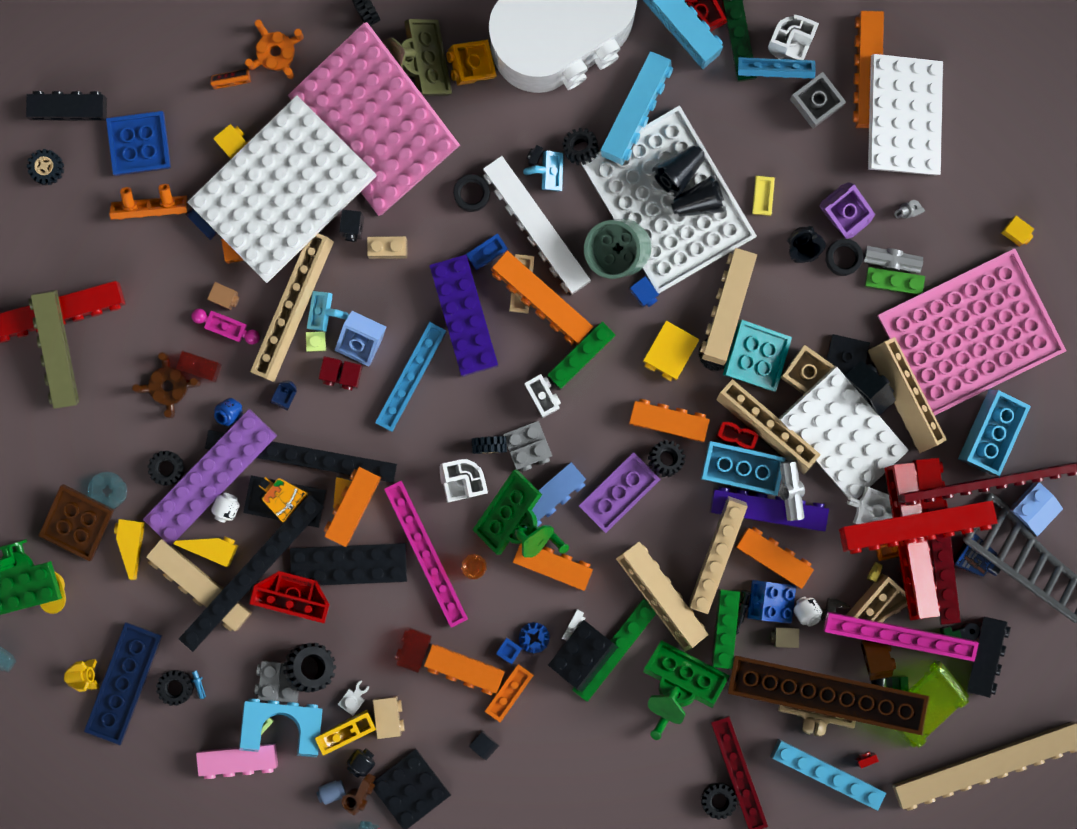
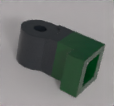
[940,623,980,640]
[871,676,909,692]

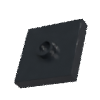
[826,334,870,376]

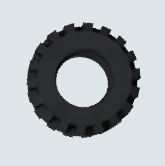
[283,643,336,692]

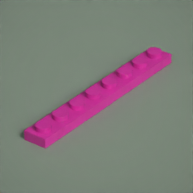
[384,481,468,628]
[823,612,979,661]

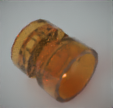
[461,554,487,579]

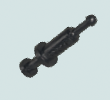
[736,590,752,635]

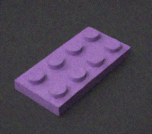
[579,452,661,533]

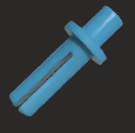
[191,670,206,699]

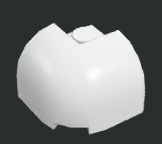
[768,15,819,60]
[440,459,488,503]

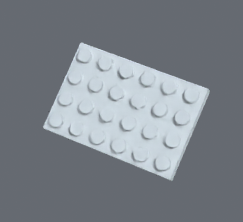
[868,54,943,176]
[779,366,909,502]

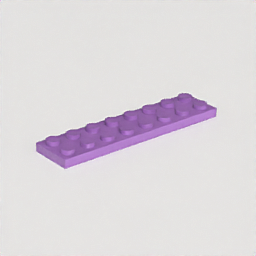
[143,409,278,546]

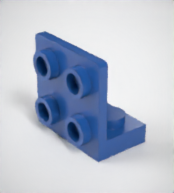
[747,580,796,624]

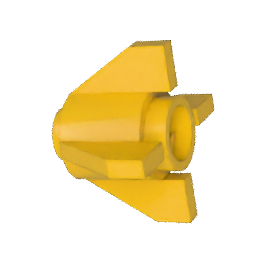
[64,659,99,692]

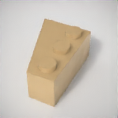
[846,574,907,622]

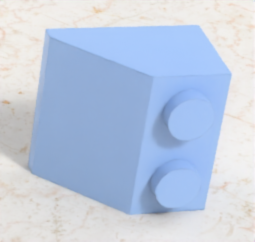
[335,311,386,367]
[1010,482,1063,537]

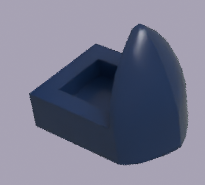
[270,380,297,411]

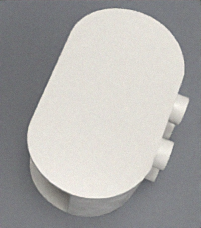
[489,0,637,93]

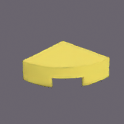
[867,562,882,582]

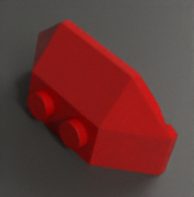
[249,571,330,624]

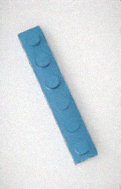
[375,322,447,432]

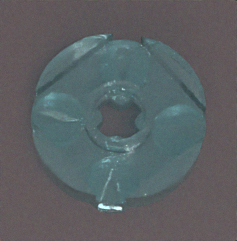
[88,472,127,509]

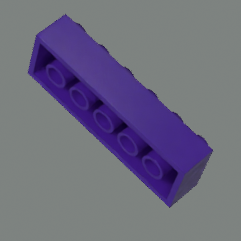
[429,255,499,377]

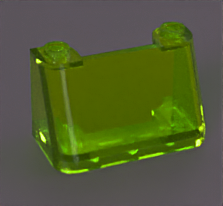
[896,660,969,748]

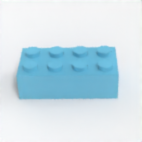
[958,389,1031,476]
[700,441,786,496]

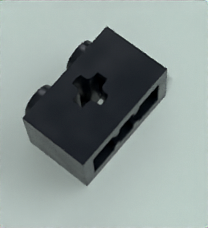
[339,209,364,242]

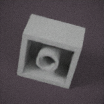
[790,72,846,129]

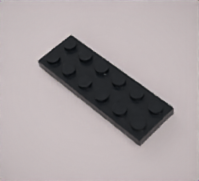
[290,543,407,585]

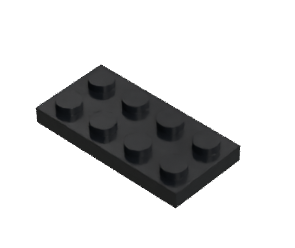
[243,475,327,528]

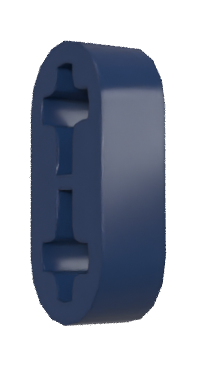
[186,208,217,240]

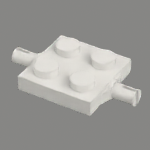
[847,486,893,524]

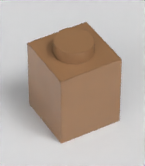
[207,282,239,310]

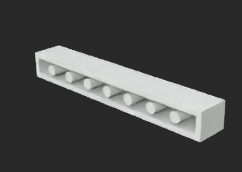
[483,156,591,295]

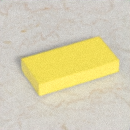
[752,176,775,216]

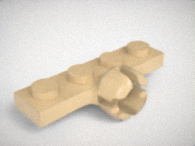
[778,705,856,736]

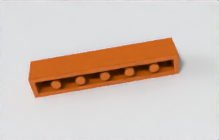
[852,11,884,128]
[490,250,594,345]

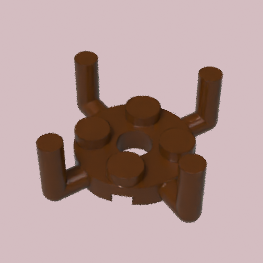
[132,352,201,418]

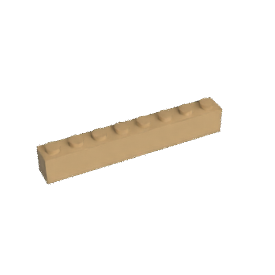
[250,233,334,382]

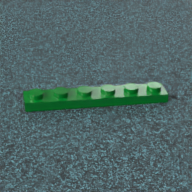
[572,599,656,702]

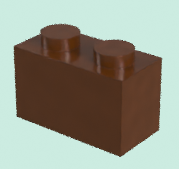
[861,640,896,680]

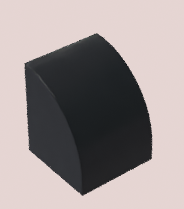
[469,730,499,760]

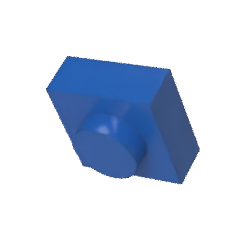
[496,637,522,664]

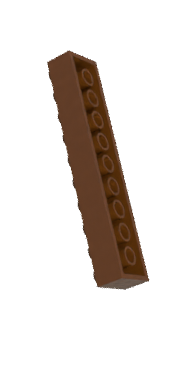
[728,655,930,735]

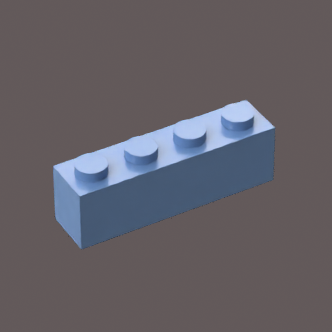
[532,462,586,527]

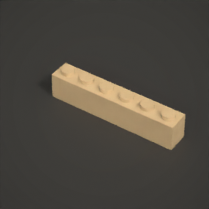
[700,248,757,366]
[868,337,947,453]
[717,379,821,474]
[689,496,748,614]
[147,539,252,631]
[616,542,709,651]

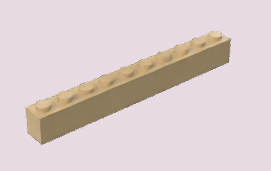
[892,721,1077,811]

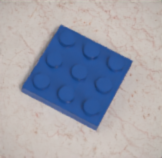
[106,111,171,176]

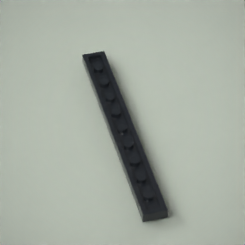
[205,430,397,483]
[179,495,325,652]

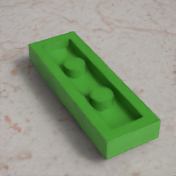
[865,267,925,295]

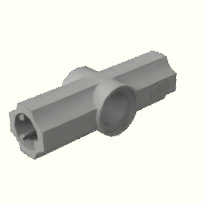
[863,246,923,274]
[779,461,805,521]

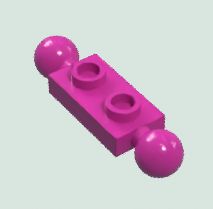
[191,308,260,345]

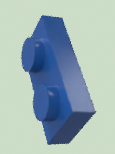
[466,233,508,271]

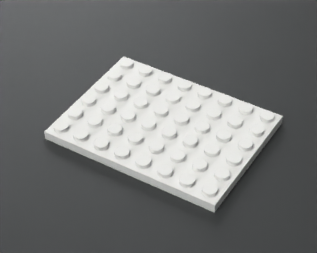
[187,96,377,283]
[581,106,757,294]

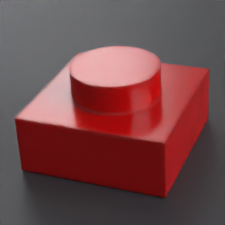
[855,751,879,769]

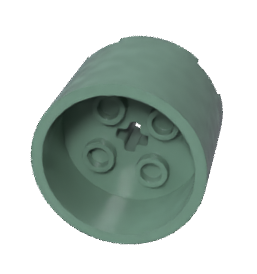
[584,219,651,279]

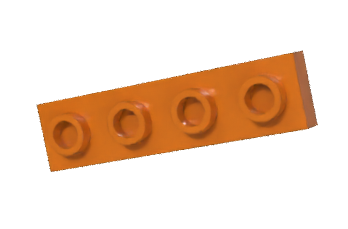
[109,184,188,220]

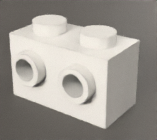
[524,374,561,418]

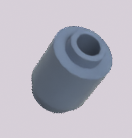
[316,780,346,805]

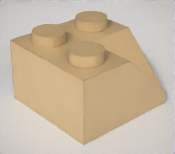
[780,345,834,395]

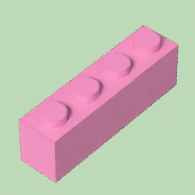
[196,743,278,779]

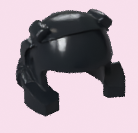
[787,226,826,263]

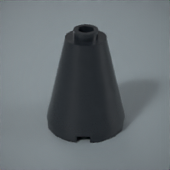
[652,146,705,197]
[671,175,726,217]

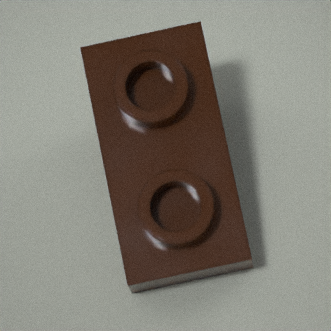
[342,774,375,816]

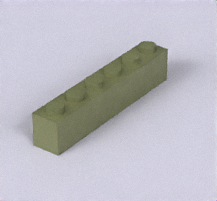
[29,289,79,409]

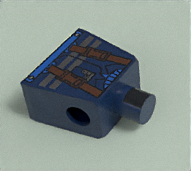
[954,534,1001,577]

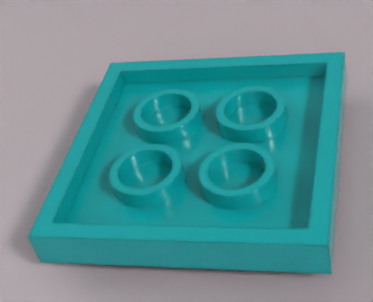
[723,320,792,392]

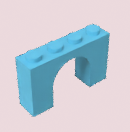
[239,699,323,757]

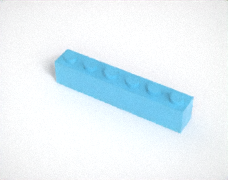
[601,51,673,166]
[771,739,886,811]

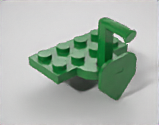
[473,470,569,558]
[0,539,62,615]
[643,640,730,740]

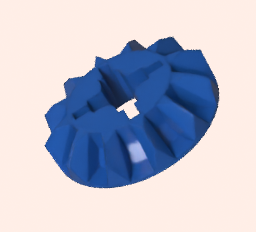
[519,622,550,653]

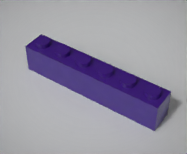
[710,487,829,532]

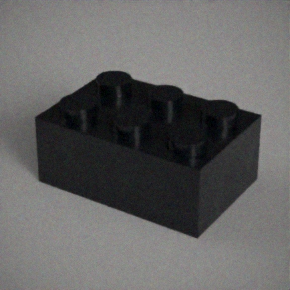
[548,620,618,692]

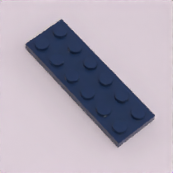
[84,622,163,745]

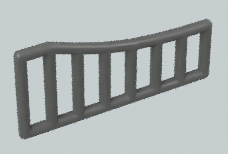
[963,493,1077,623]

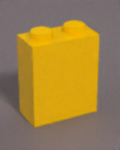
[643,321,700,381]

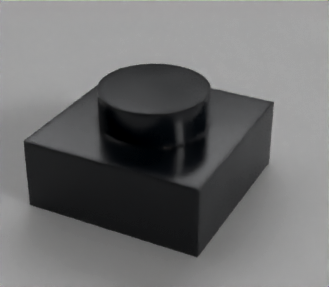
[527,145,543,166]

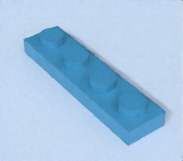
[738,57,816,79]

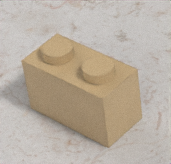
[367,236,407,259]
[373,696,405,739]

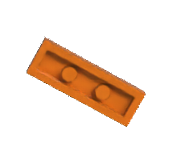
[485,664,534,723]

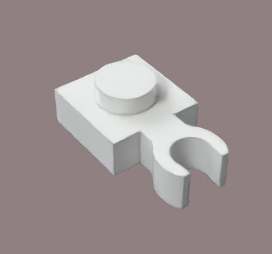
[562,609,585,641]
[338,680,369,716]

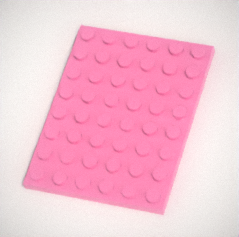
[288,22,460,216]
[877,249,1066,416]

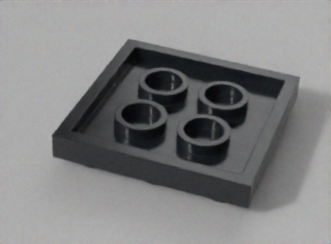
[373,749,451,829]

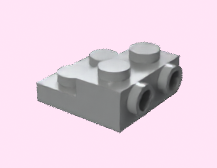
[503,421,552,472]
[254,660,302,703]

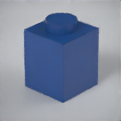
[629,276,659,307]

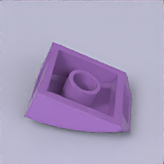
[819,182,875,239]

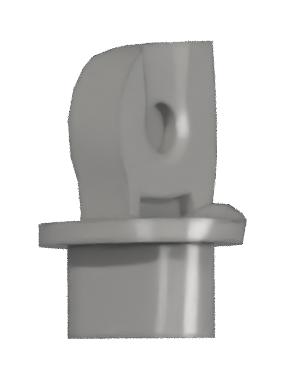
[894,200,925,218]

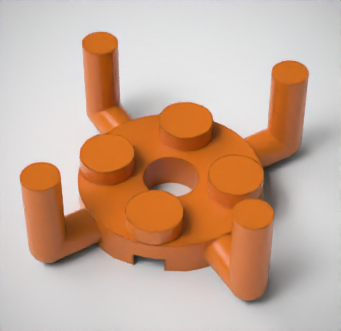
[245,19,304,79]

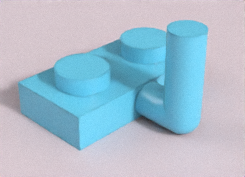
[523,151,563,192]
[307,291,349,332]

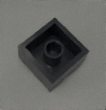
[845,361,896,416]

